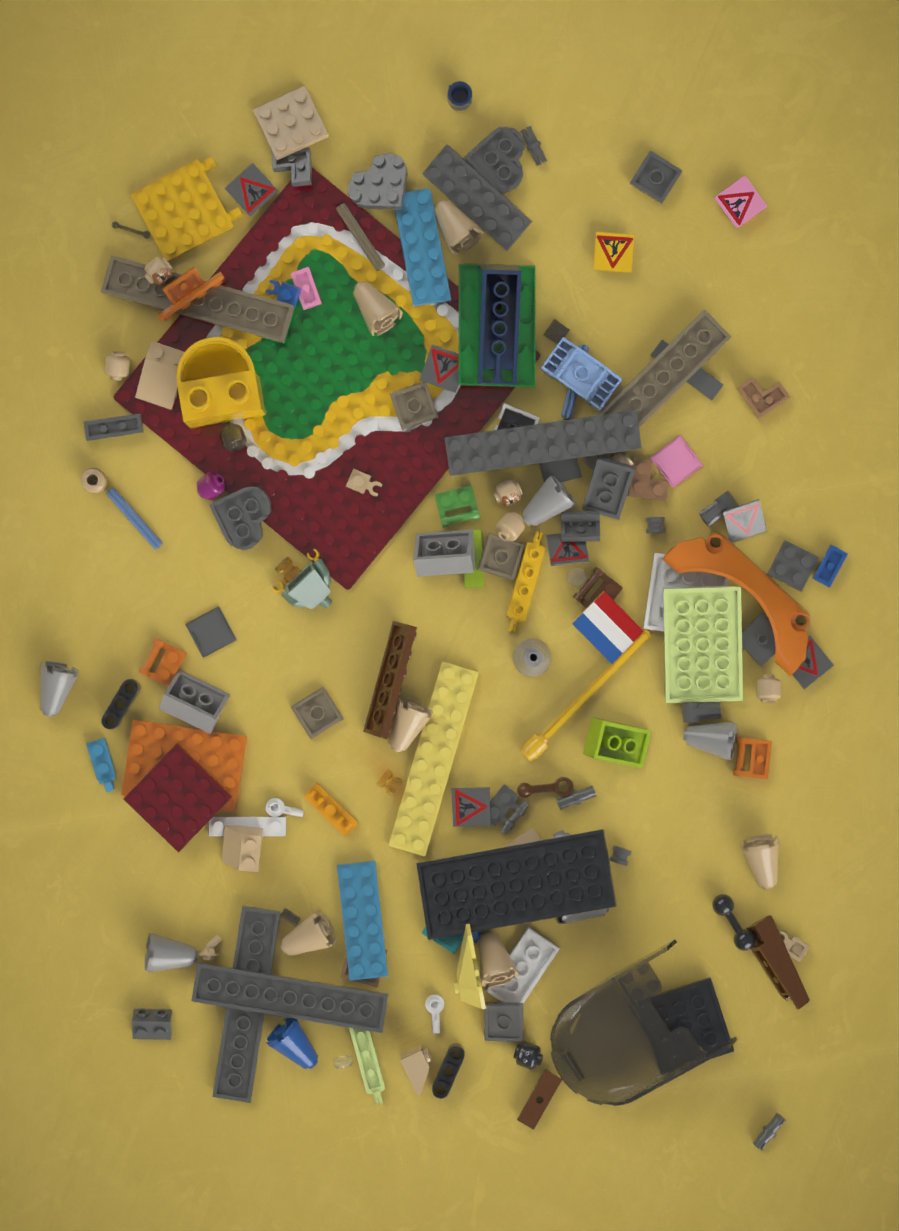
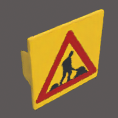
[593,232,634,273]

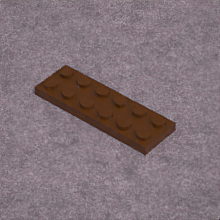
[363,621,417,739]

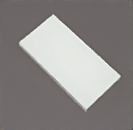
[485,927,560,1003]

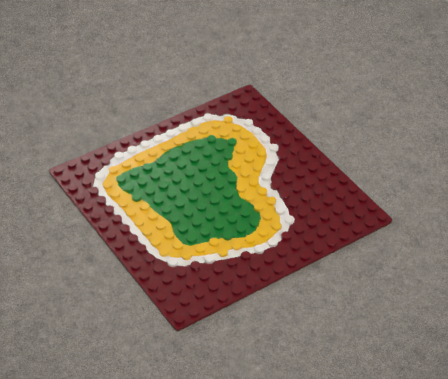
[113,167,540,590]

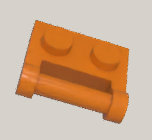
[139,638,186,687]
[733,737,772,779]

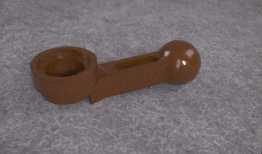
[517,777,574,798]

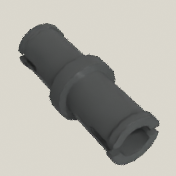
[520,126,548,166]
[556,785,596,810]
[753,1113,786,1151]

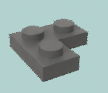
[272,148,312,187]

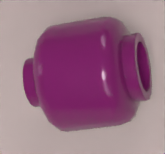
[197,472,225,500]

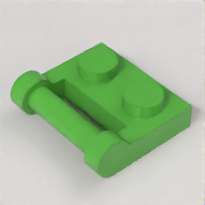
[435,485,480,528]

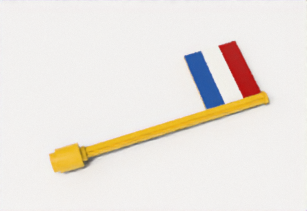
[520,591,651,762]

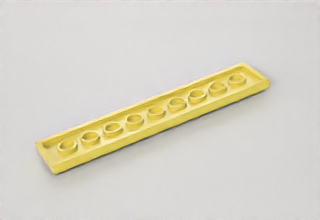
[388,662,479,856]

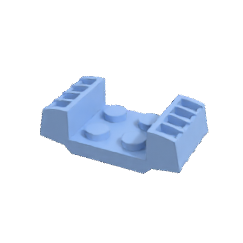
[541,337,622,410]

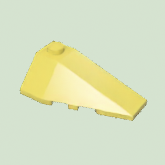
[454,924,486,1009]

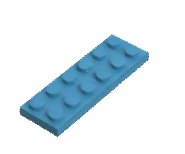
[395,188,451,307]
[337,861,388,981]

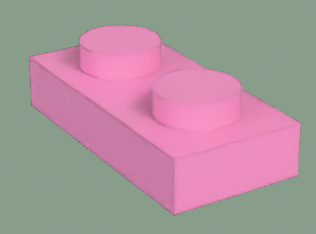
[291,267,322,310]

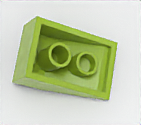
[583,717,651,768]

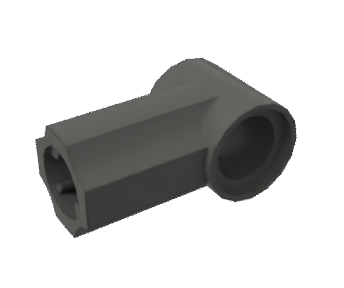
[699,491,739,527]
[682,702,721,723]

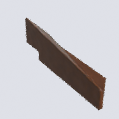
[746,915,810,1010]

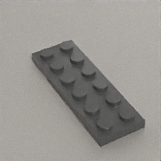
[422,144,533,251]

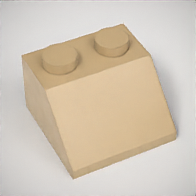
[222,824,263,872]
[400,1044,432,1096]

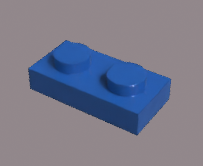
[812,545,848,588]

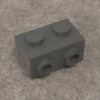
[561,511,600,542]
[132,1008,172,1040]

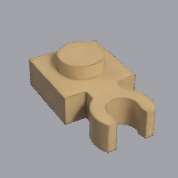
[346,469,382,496]
[780,931,811,963]

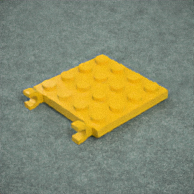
[131,156,243,262]

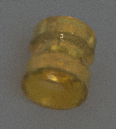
[275,557,301,583]
[376,769,403,795]

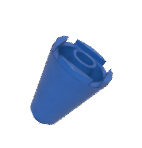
[266,1018,318,1069]

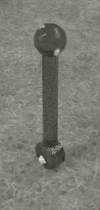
[112,221,151,239]

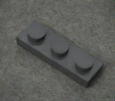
[83,413,144,441]

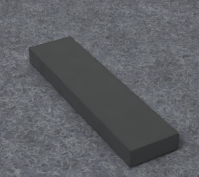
[650,340,723,401]

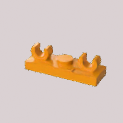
[304,783,358,836]

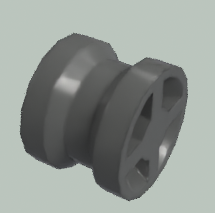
[646,517,665,534]
[609,845,632,866]

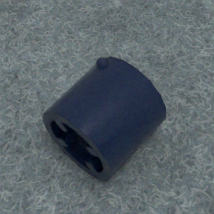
[447,81,472,111]

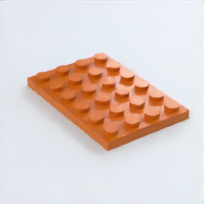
[121,719,247,812]

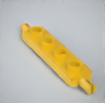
[506,531,545,633]

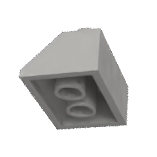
[413,530,475,577]
[159,670,230,734]

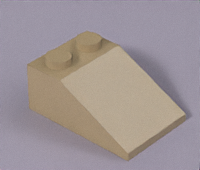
[135,341,185,410]

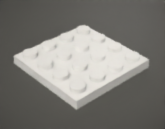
[643,553,728,632]

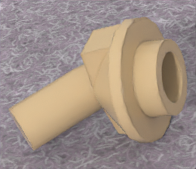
[199,935,221,960]

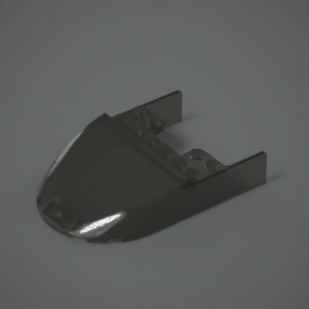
[550,939,738,1106]

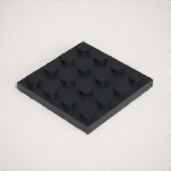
[637,977,734,1075]

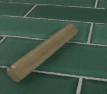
[336,203,385,271]

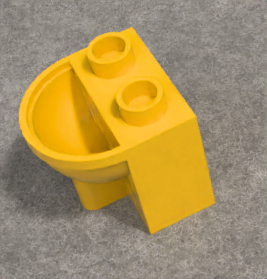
[176,337,266,428]

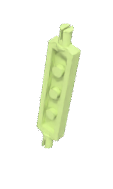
[349,1028,385,1105]

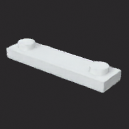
[209,817,286,836]

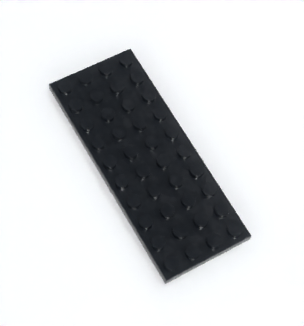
[416,829,617,940]

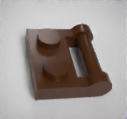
[573,567,623,608]

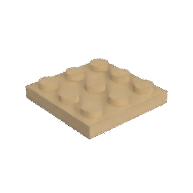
[253,86,329,160]

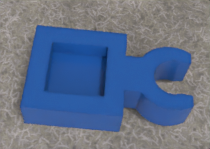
[266,280,302,307]

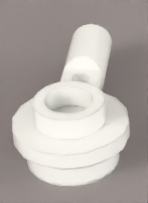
[266,798,304,817]
[425,994,444,1033]

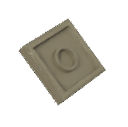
[390,382,438,430]
[477,533,525,581]
[291,687,343,739]

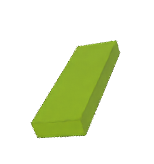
[464,530,484,588]

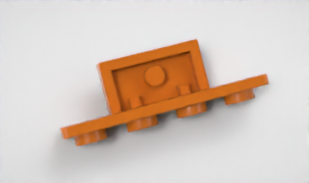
[157,267,224,321]

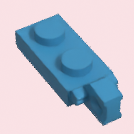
[86,738,116,792]

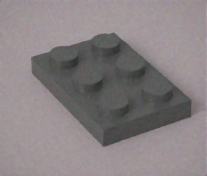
[582,456,635,520]

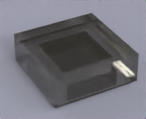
[543,319,570,345]
[280,908,300,927]

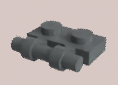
[490,784,529,835]

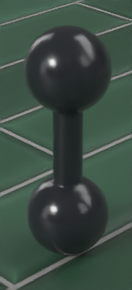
[712,894,755,951]

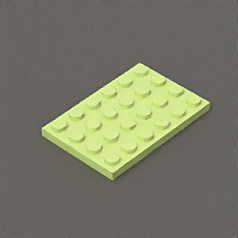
[663,586,743,703]

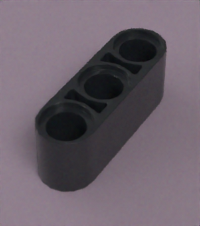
[101,679,141,729]
[432,1043,465,1099]

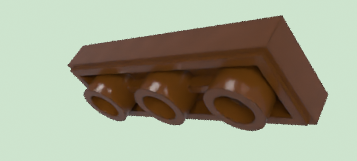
[517,1069,562,1130]

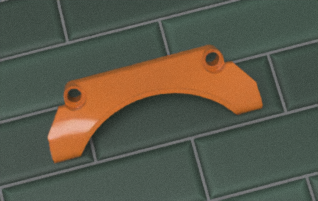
[662,532,810,676]

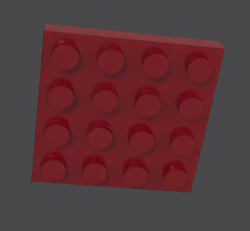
[123,743,233,853]

